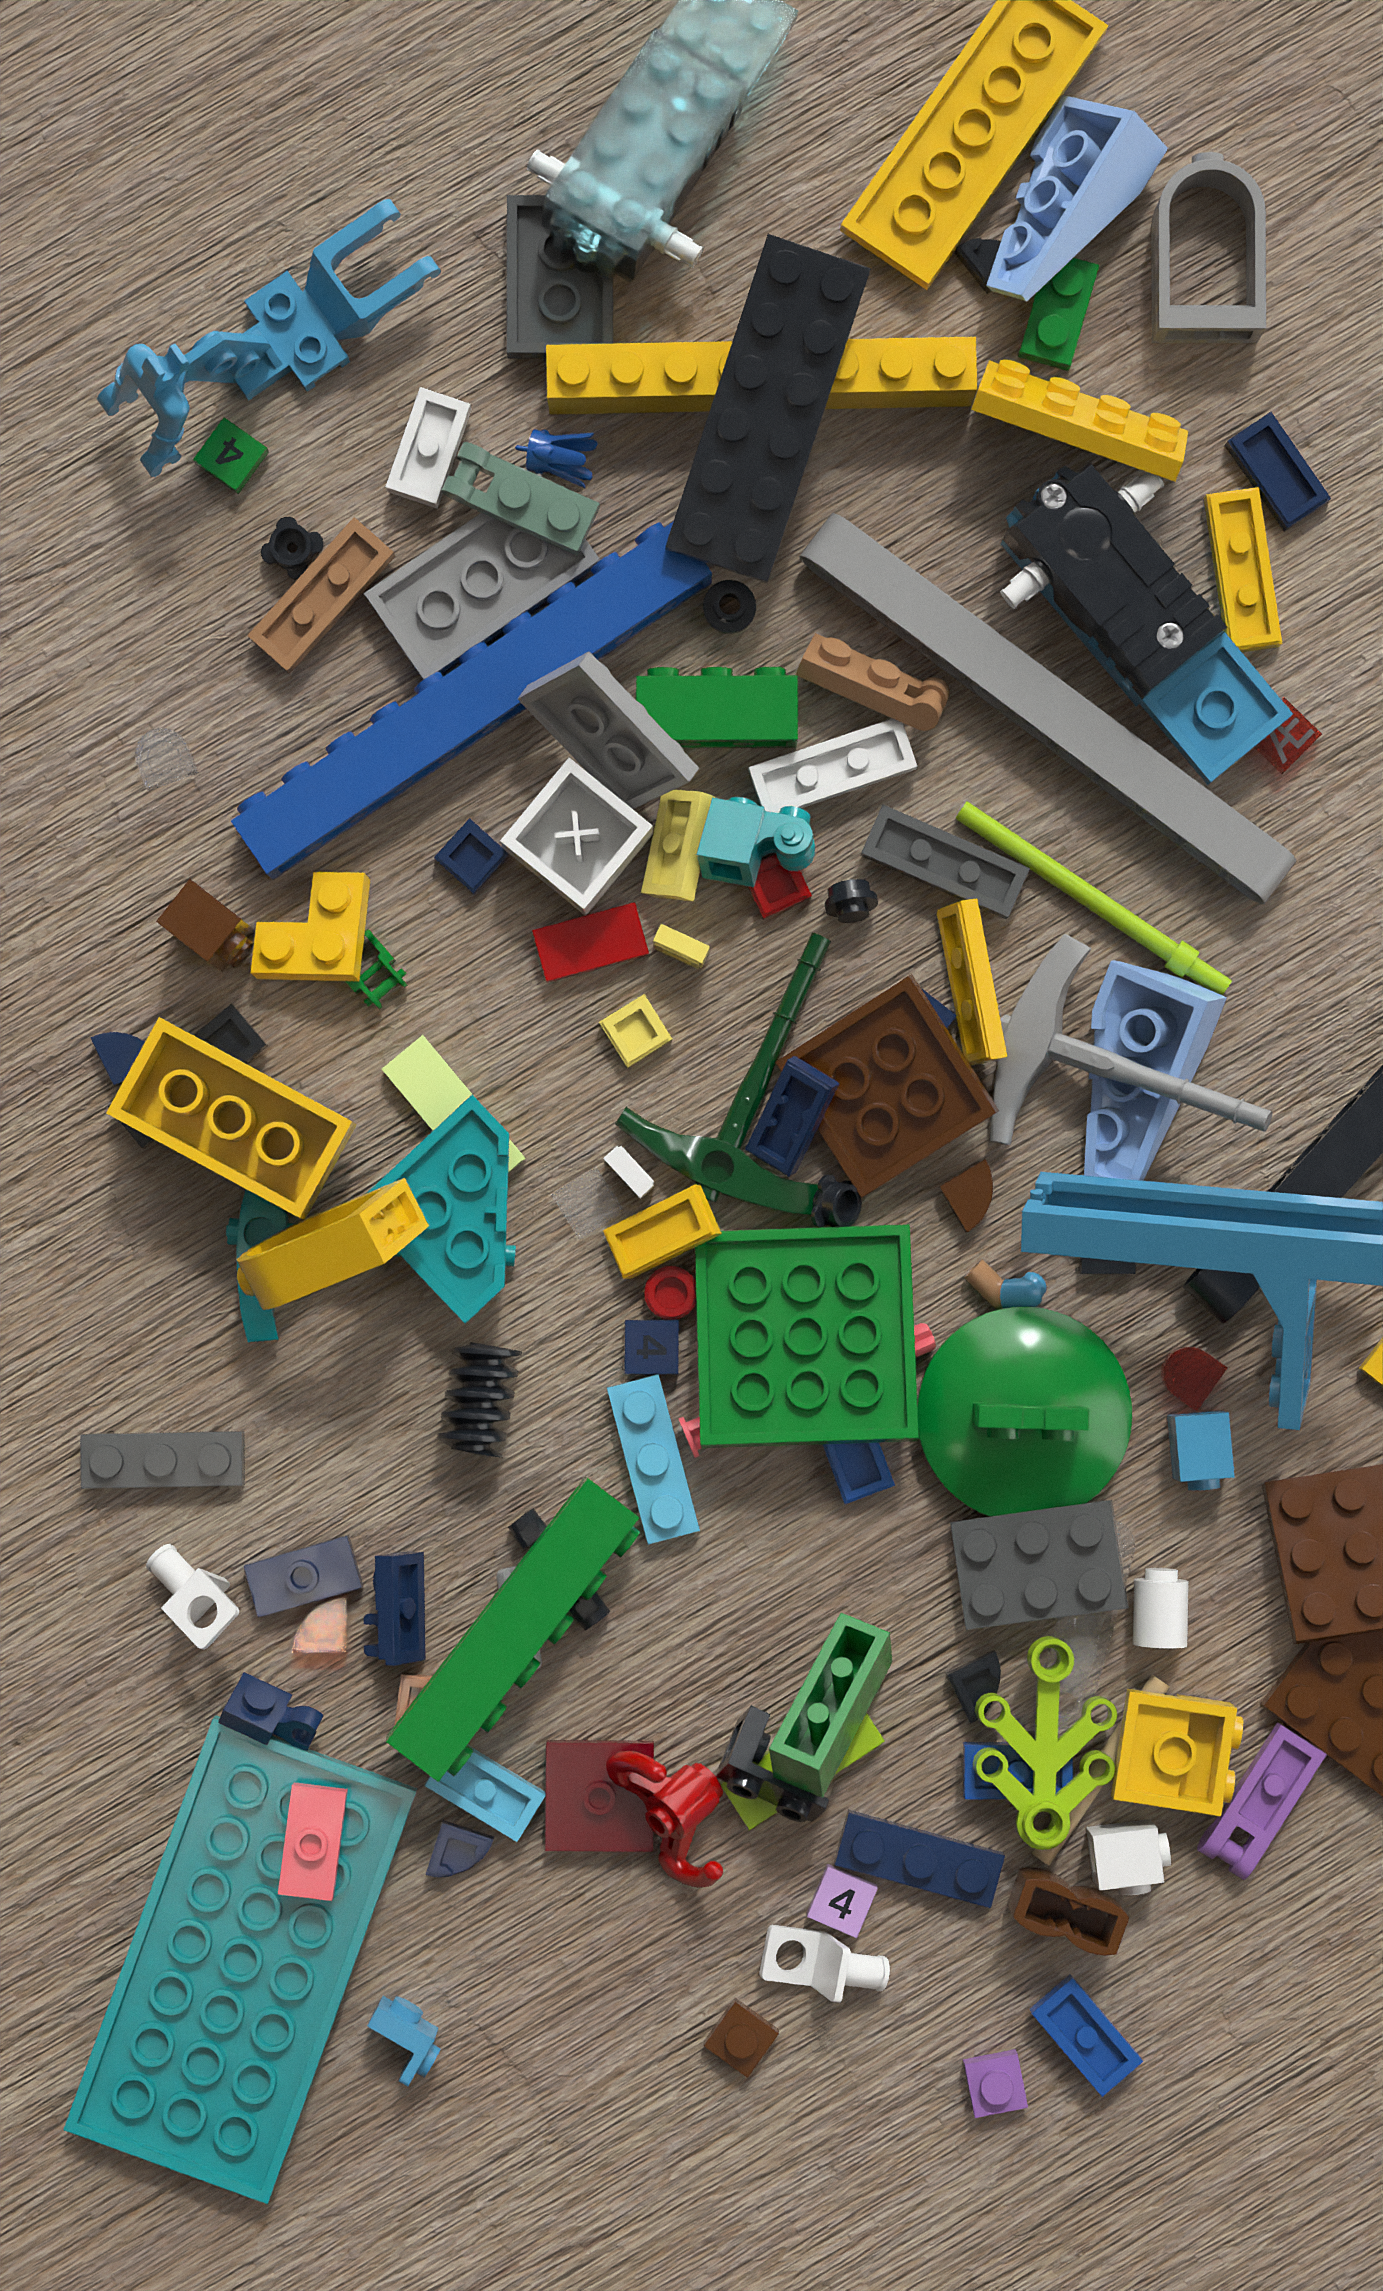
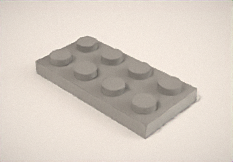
[364,473,600,680]

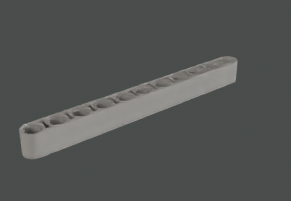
[799,513,1296,904]

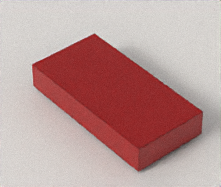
[532,902,649,983]

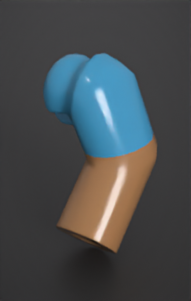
[964,1259,1047,1309]

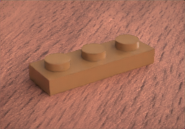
[247,517,396,675]

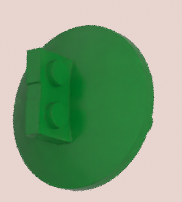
[917,1307,1132,1516]

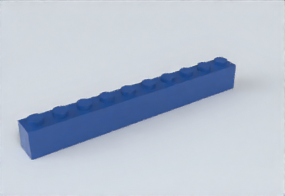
[231,521,712,880]

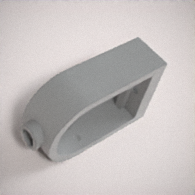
[1151,152,1266,343]

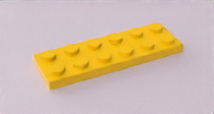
[840,0,1108,290]

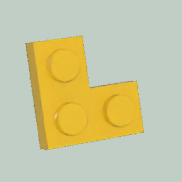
[250,872,370,981]

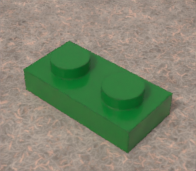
[1018,257,1099,371]

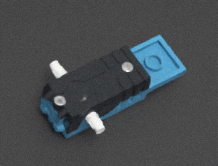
[1000,462,1293,785]

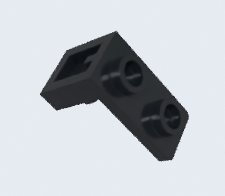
[715,1705,829,1822]

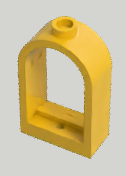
[237,1178,429,1310]

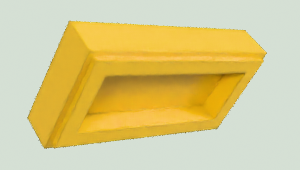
[603,1185,722,1279]

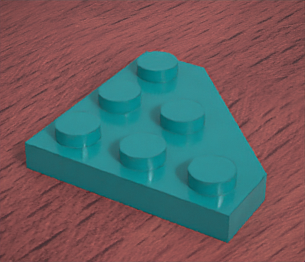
[366,1095,510,1324]

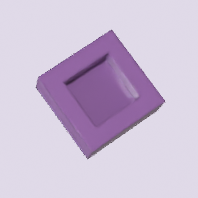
[963,2049,1028,2118]

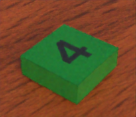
[193,417,269,494]

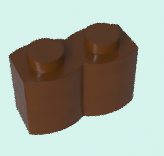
[1007,1867,1129,1956]

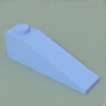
[986,95,1168,301]
[1084,960,1227,1181]

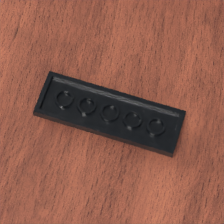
[665,234,871,583]

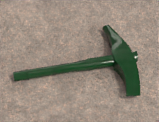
[615,933,831,1215]

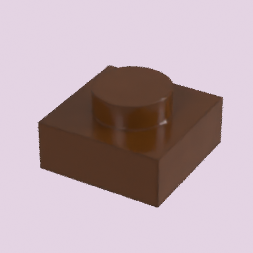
[704,1998,779,2078]

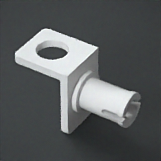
[146,1544,239,1650]
[759,1925,890,2003]

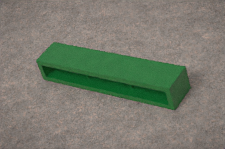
[386,1476,640,1782]

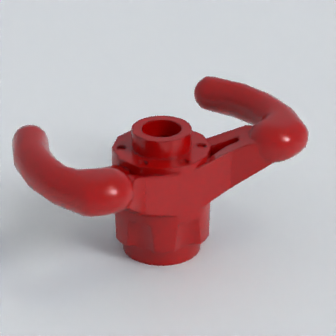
[606,1751,723,1888]

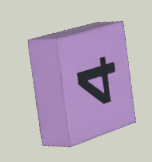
[806,1864,878,1938]

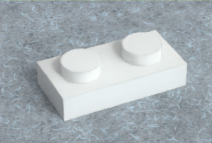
[386,387,472,509]

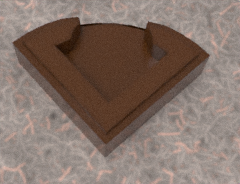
[938,1159,993,1232]

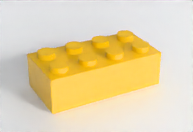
[106,1017,357,1219]

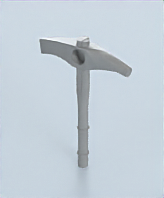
[989,934,1273,1145]

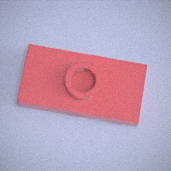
[278,1782,348,1901]

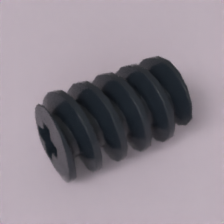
[437,1342,522,1458]

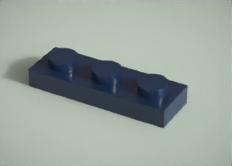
[834,1809,1005,1908]

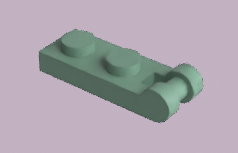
[441,442,600,556]

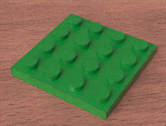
[695,1224,919,1448]

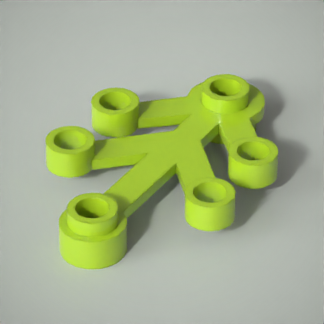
[973,1636,1117,1850]

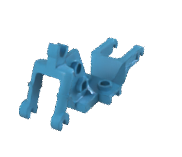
[97,199,441,477]

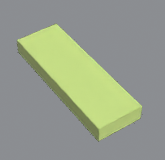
[382,1035,526,1173]

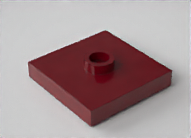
[545,1740,654,1852]

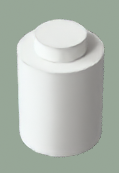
[1133,1568,1189,1648]

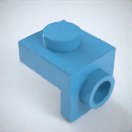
[367,1996,441,2087]

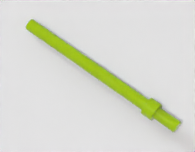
[955,801,1232,995]

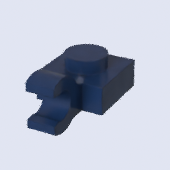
[218,1672,324,1751]

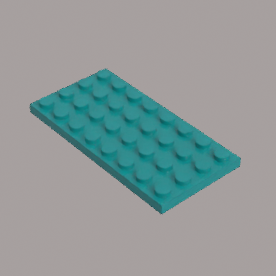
[63,1715,418,2204]

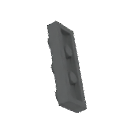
[860,804,1030,919]
[80,1431,245,1489]

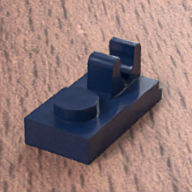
[363,1551,426,1666]

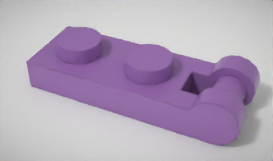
[1197,1722,1327,1880]

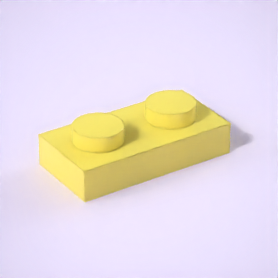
[641,790,715,901]

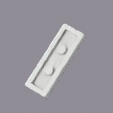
[748,719,918,813]

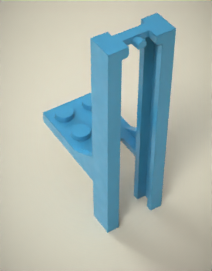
[1021,1172,1383,1430]

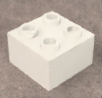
[500,758,653,916]

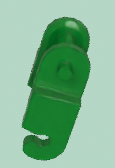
[345,929,408,1010]

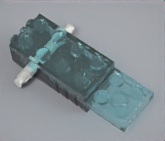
[527,0,799,282]

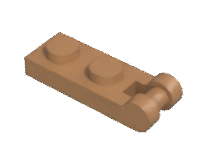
[795,633,950,731]

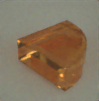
[292,1597,348,1653]

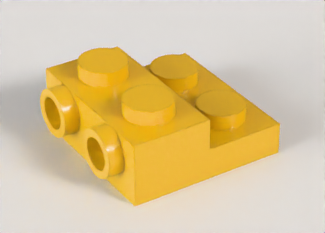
[1111,1689,1243,1816]

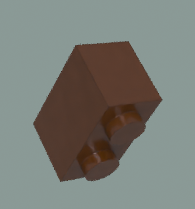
[156,879,255,972]

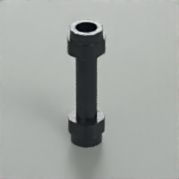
[508,1508,611,1631]

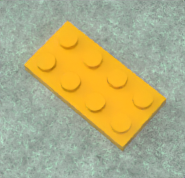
[971,359,1188,482]

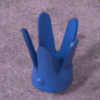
[515,429,598,489]

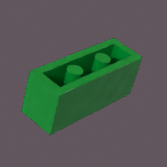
[636,667,798,748]
[769,1613,893,1798]

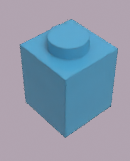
[1167,1410,1235,1491]

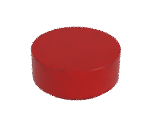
[644,1266,697,1320]

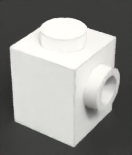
[1086,1819,1171,1895]

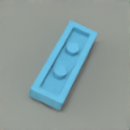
[607,1374,700,1544]

